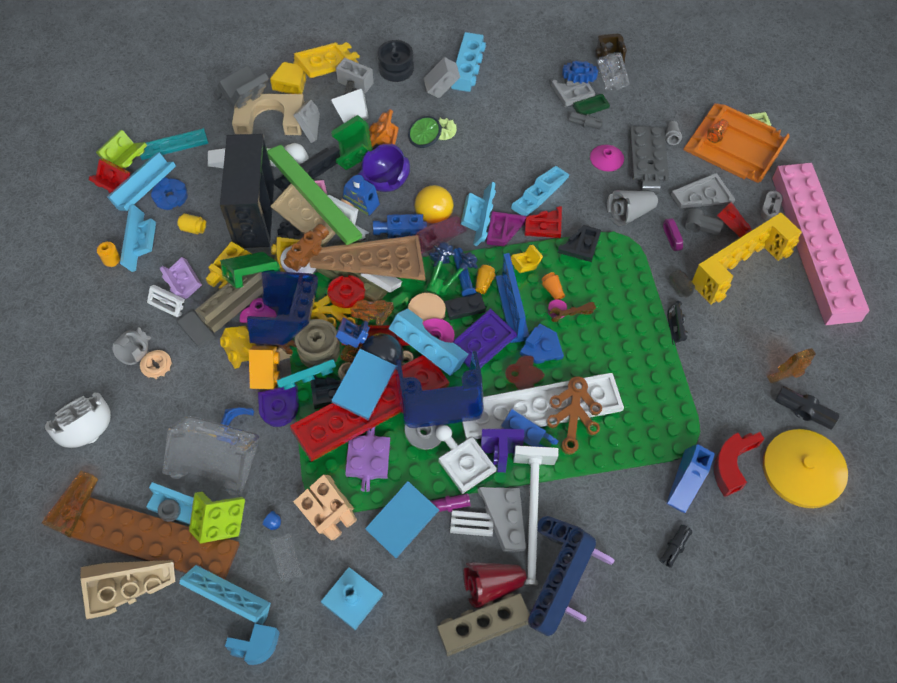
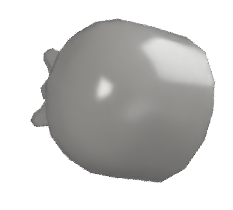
[112,327,151,365]

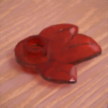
[505,356,545,390]

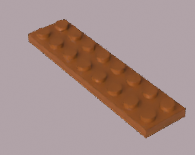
[64,496,240,580]

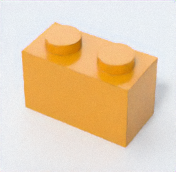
[249,346,280,389]

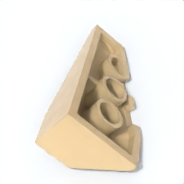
[81,560,175,619]

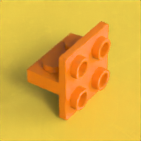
[369,109,399,147]

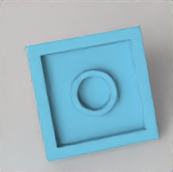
[321,567,383,630]

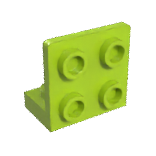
[96,130,147,168]
[189,492,245,543]

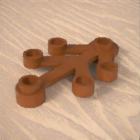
[546,377,602,455]

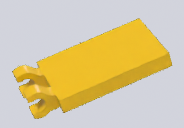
[294,42,360,78]

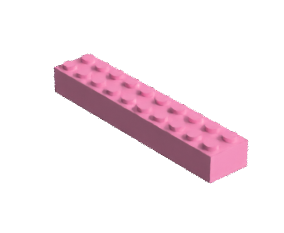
[772,163,870,325]

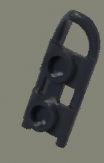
[667,301,688,346]

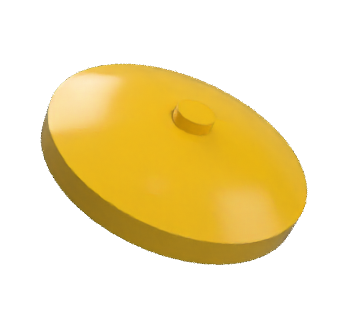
[763,429,848,508]

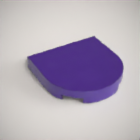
[258,384,299,427]

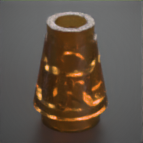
[707,119,729,143]

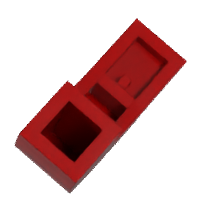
[714,432,764,497]

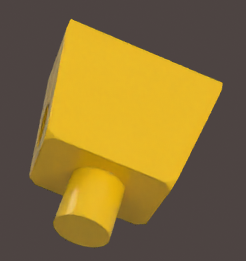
[270,60,307,94]

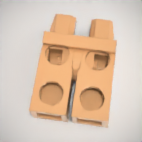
[293,475,357,540]

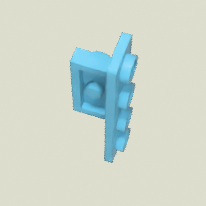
[461,182,496,246]
[120,204,156,272]

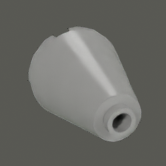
[607,190,658,226]

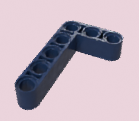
[528,516,596,636]

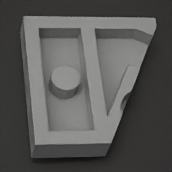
[551,80,595,107]
[294,99,320,143]

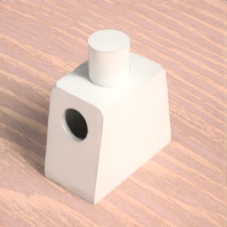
[332,89,368,123]

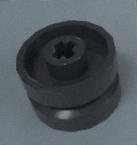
[378,40,414,82]

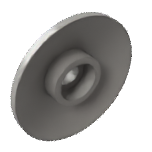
[404,410,444,450]

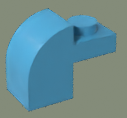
[225,624,280,665]

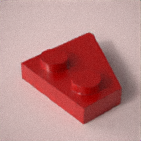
[717,202,752,238]
[525,206,562,238]

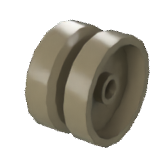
[295,319,340,368]

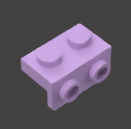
[160,257,202,299]

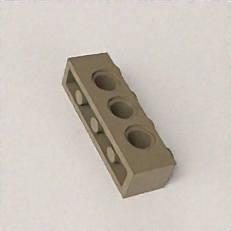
[437,593,529,657]

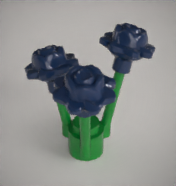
[426,242,478,296]

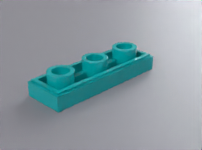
[276,359,336,390]

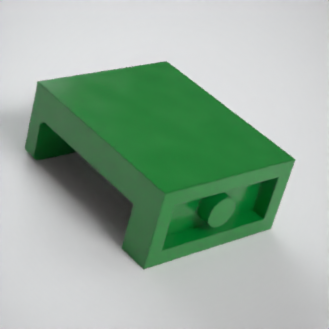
[331,115,373,170]
[220,252,280,288]

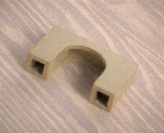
[232,94,305,135]

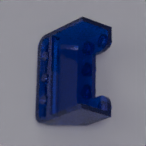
[247,271,318,345]

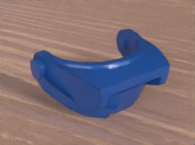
[217,407,254,445]

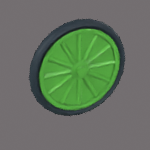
[408,116,442,148]

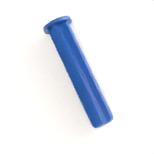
[453,248,476,297]

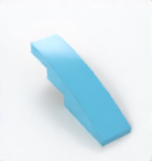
[511,166,569,216]

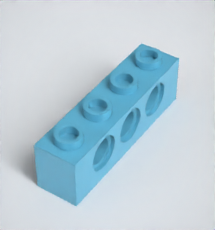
[451,32,486,92]

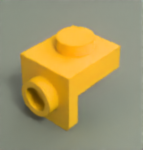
[511,245,543,273]

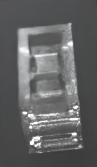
[597,53,630,91]

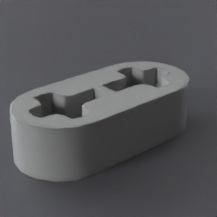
[761,191,783,221]

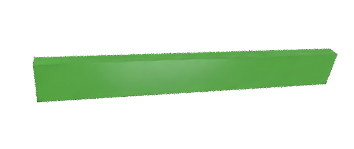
[267,145,362,245]

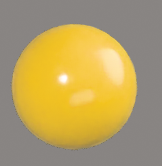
[414,185,454,223]

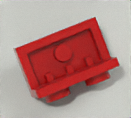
[89,158,131,193]

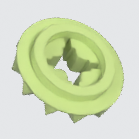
[438,117,457,140]

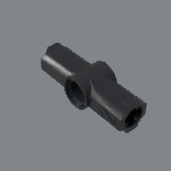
[775,386,840,430]

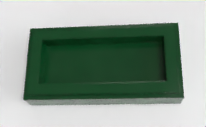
[573,93,610,115]

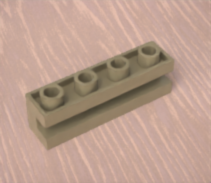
[195,271,272,333]

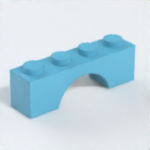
[389,308,468,375]

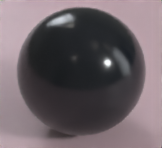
[361,333,404,369]

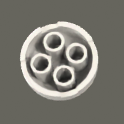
[45,393,111,448]

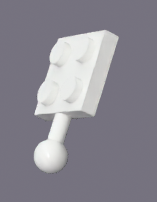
[436,425,497,494]

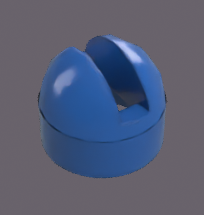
[263,511,281,530]

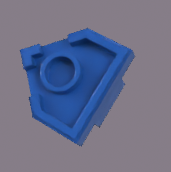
[520,324,564,364]

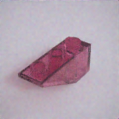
[416,216,467,254]

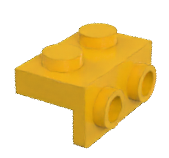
[220,326,256,369]

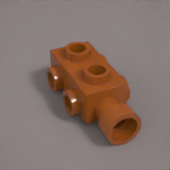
[283,224,329,272]

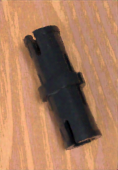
[660,525,693,568]

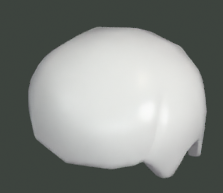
[284,143,309,165]

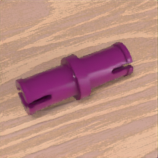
[430,493,471,512]

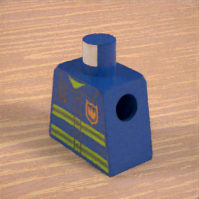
[343,175,380,216]

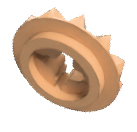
[140,350,172,379]

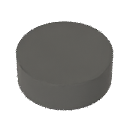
[158,499,181,522]

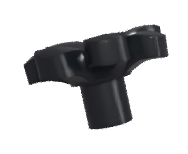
[277,221,300,239]

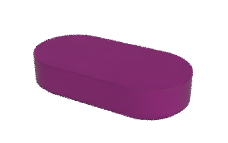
[663,218,683,251]

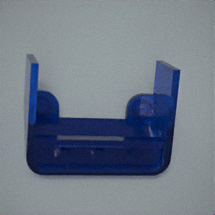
[396,351,484,428]

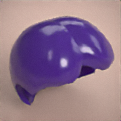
[358,144,410,192]

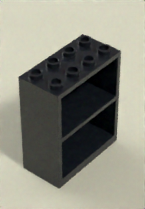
[220,134,275,248]

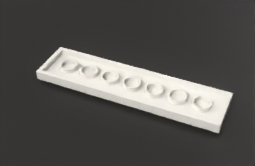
[458,373,624,440]

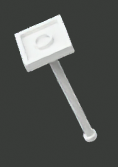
[513,446,558,585]

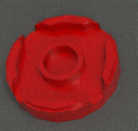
[328,275,365,308]

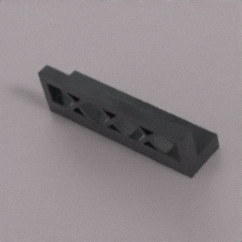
[274,146,340,192]

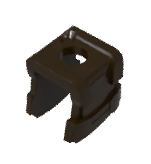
[595,34,627,71]

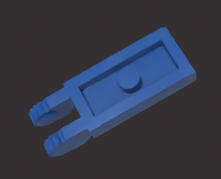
[500,409,559,447]

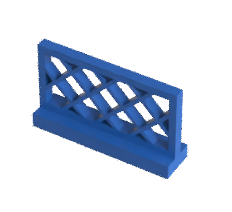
[495,253,529,343]

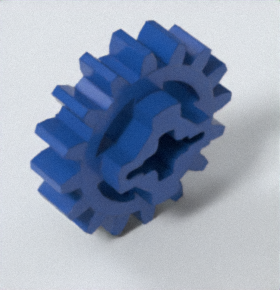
[562,61,598,84]

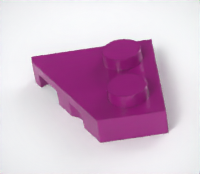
[487,212,526,247]

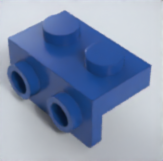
[335,317,370,348]

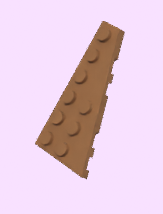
[309,235,425,280]

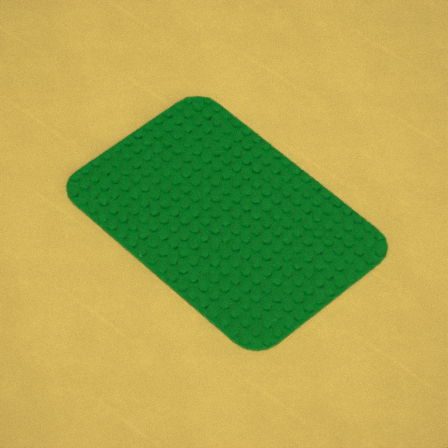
[285,232,701,513]

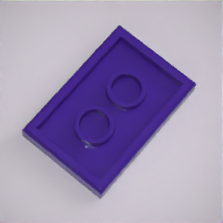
[453,309,517,374]

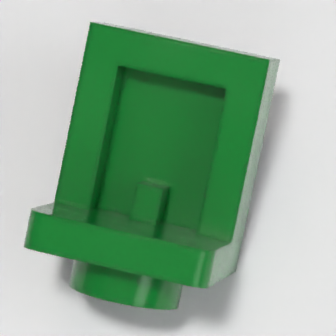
[386,292,409,322]

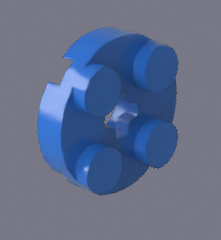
[151,178,188,210]

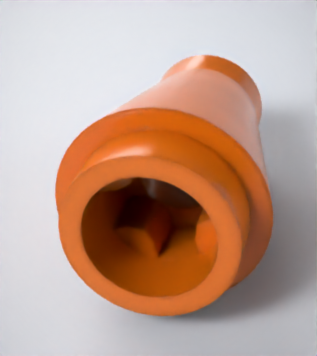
[541,272,565,300]

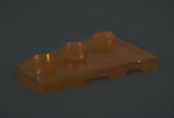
[42,471,98,538]

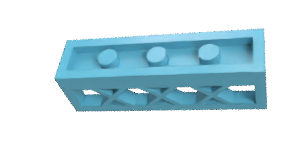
[107,152,176,211]
[146,482,194,525]
[179,565,271,625]

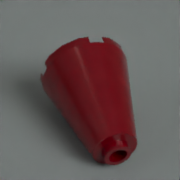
[463,562,527,608]

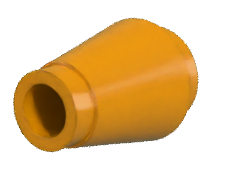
[475,265,495,294]

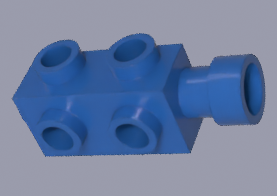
[373,214,427,238]

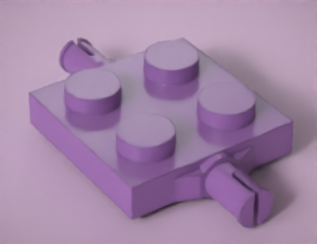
[346,426,390,492]

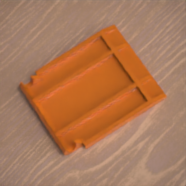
[683,103,789,183]

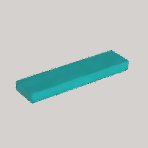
[140,128,208,160]

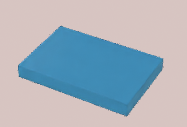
[332,349,396,420]
[365,482,439,558]

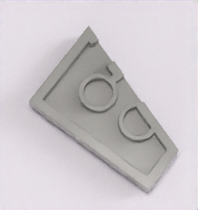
[671,173,735,208]
[478,487,526,552]

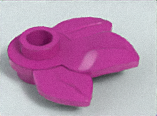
[240,298,277,329]

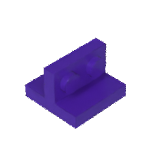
[481,429,524,472]

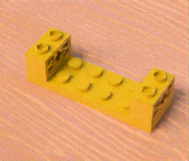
[691,213,802,305]

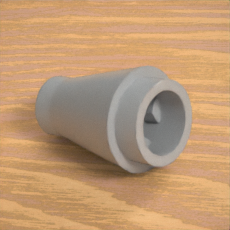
[665,121,682,145]

